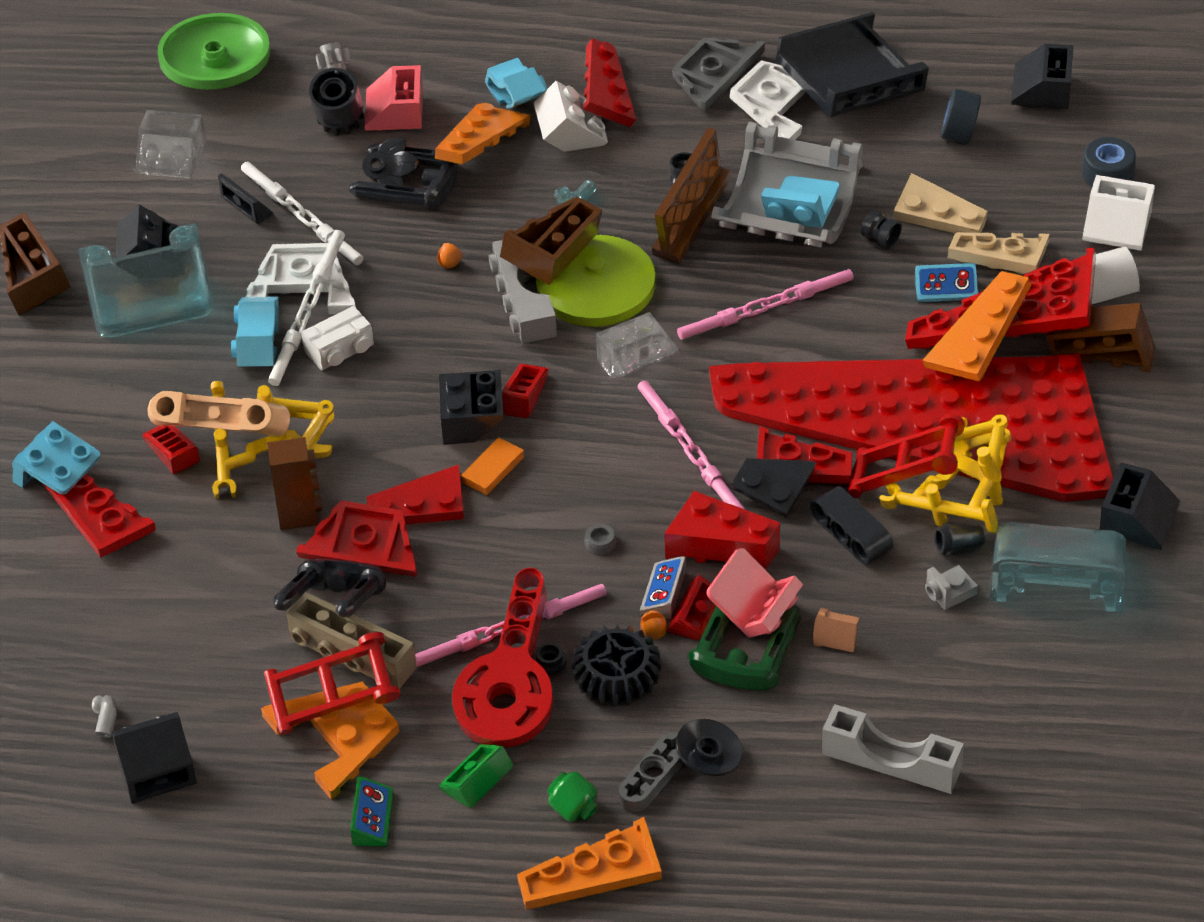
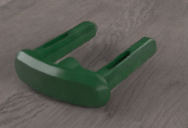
[687,605,801,690]

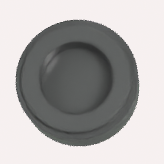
[584,524,617,555]

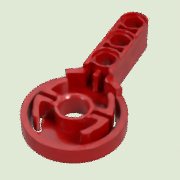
[452,568,554,748]

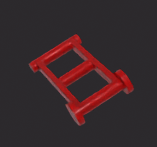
[848,414,965,499]
[264,632,401,735]

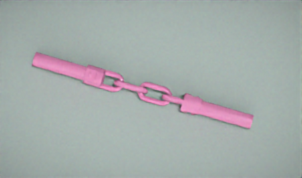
[677,269,854,340]
[638,380,745,509]
[415,584,607,667]

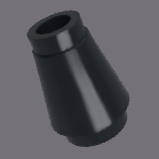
[934,523,985,555]

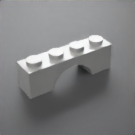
[489,240,557,344]
[822,704,964,794]

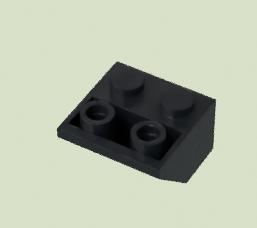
[1011,43,1074,109]
[115,204,186,278]
[439,370,503,445]
[1099,462,1180,550]
[112,712,197,804]

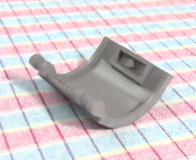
[711,122,863,248]

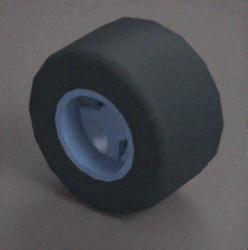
[941,89,981,144]
[1082,137,1136,187]

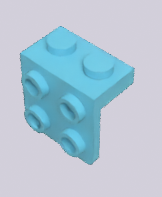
[761,176,840,228]
[12,421,100,494]

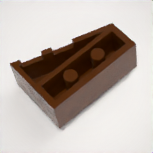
[500,196,602,285]
[0,212,71,316]
[1046,303,1156,373]
[267,437,323,530]

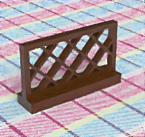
[652,127,732,264]

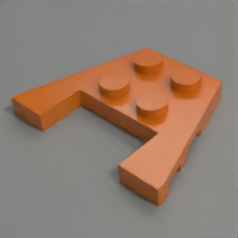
[261,681,400,800]

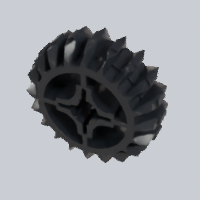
[572,623,662,707]

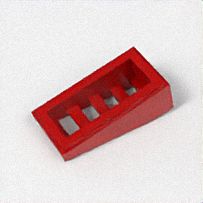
[502,364,549,418]
[142,425,200,475]

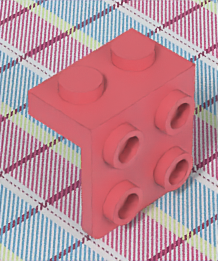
[707,548,803,638]

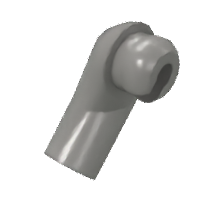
[92,695,117,738]

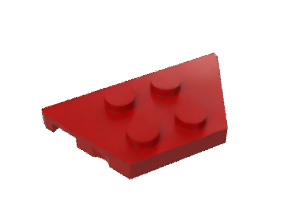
[296,500,418,577]

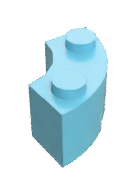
[485,58,547,109]
[231,297,279,367]

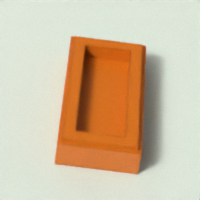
[461,437,524,496]

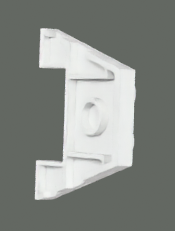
[730,60,806,140]
[246,243,356,314]

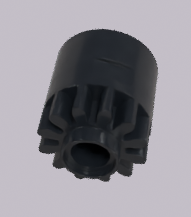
[309,68,364,136]

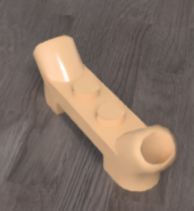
[148,391,290,437]

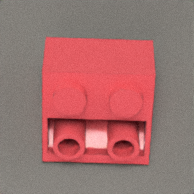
[365,65,423,131]

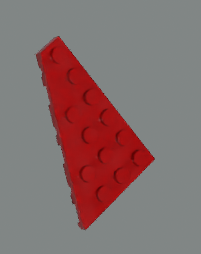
[905,248,1096,349]

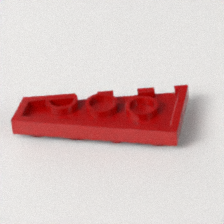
[583,38,636,127]
[43,474,156,558]

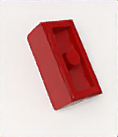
[666,575,716,641]

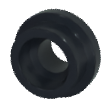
[533,642,567,674]

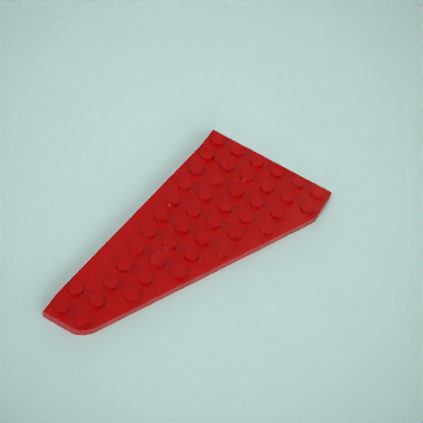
[709,353,1113,502]

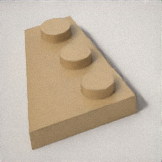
[893,173,987,233]
[948,232,1050,275]

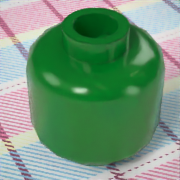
[547,772,599,822]

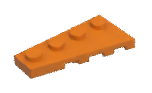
[435,103,530,164]
[922,271,1031,381]
[517,817,662,910]

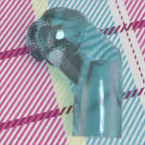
[554,180,596,205]

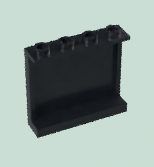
[776,12,929,117]

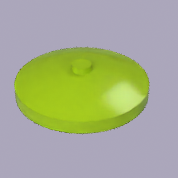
[536,235,655,327]

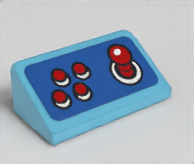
[915,263,978,302]

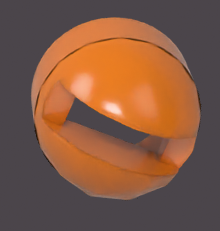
[437,243,463,269]
[640,611,667,640]

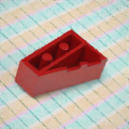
[664,491,780,570]

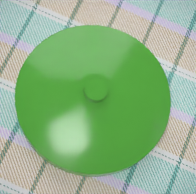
[158,13,270,90]

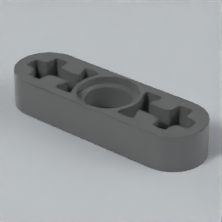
[619,732,684,812]

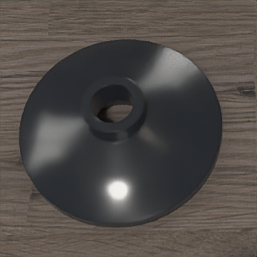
[676,719,742,776]

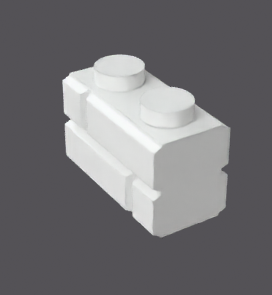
[301,306,374,371]

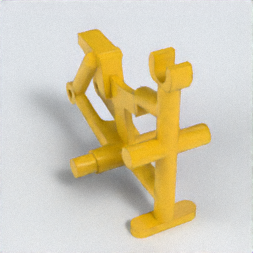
[211,381,335,499]
[879,415,1011,533]

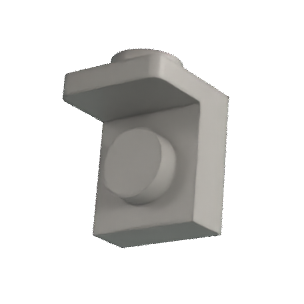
[925,565,978,610]

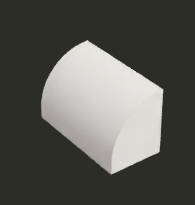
[1092,246,1140,304]

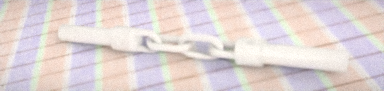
[241,161,363,266]
[268,230,345,386]

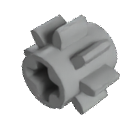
[316,42,351,70]

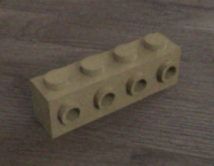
[286,592,417,689]

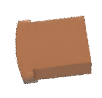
[813,608,860,652]

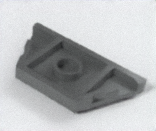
[672,37,765,111]

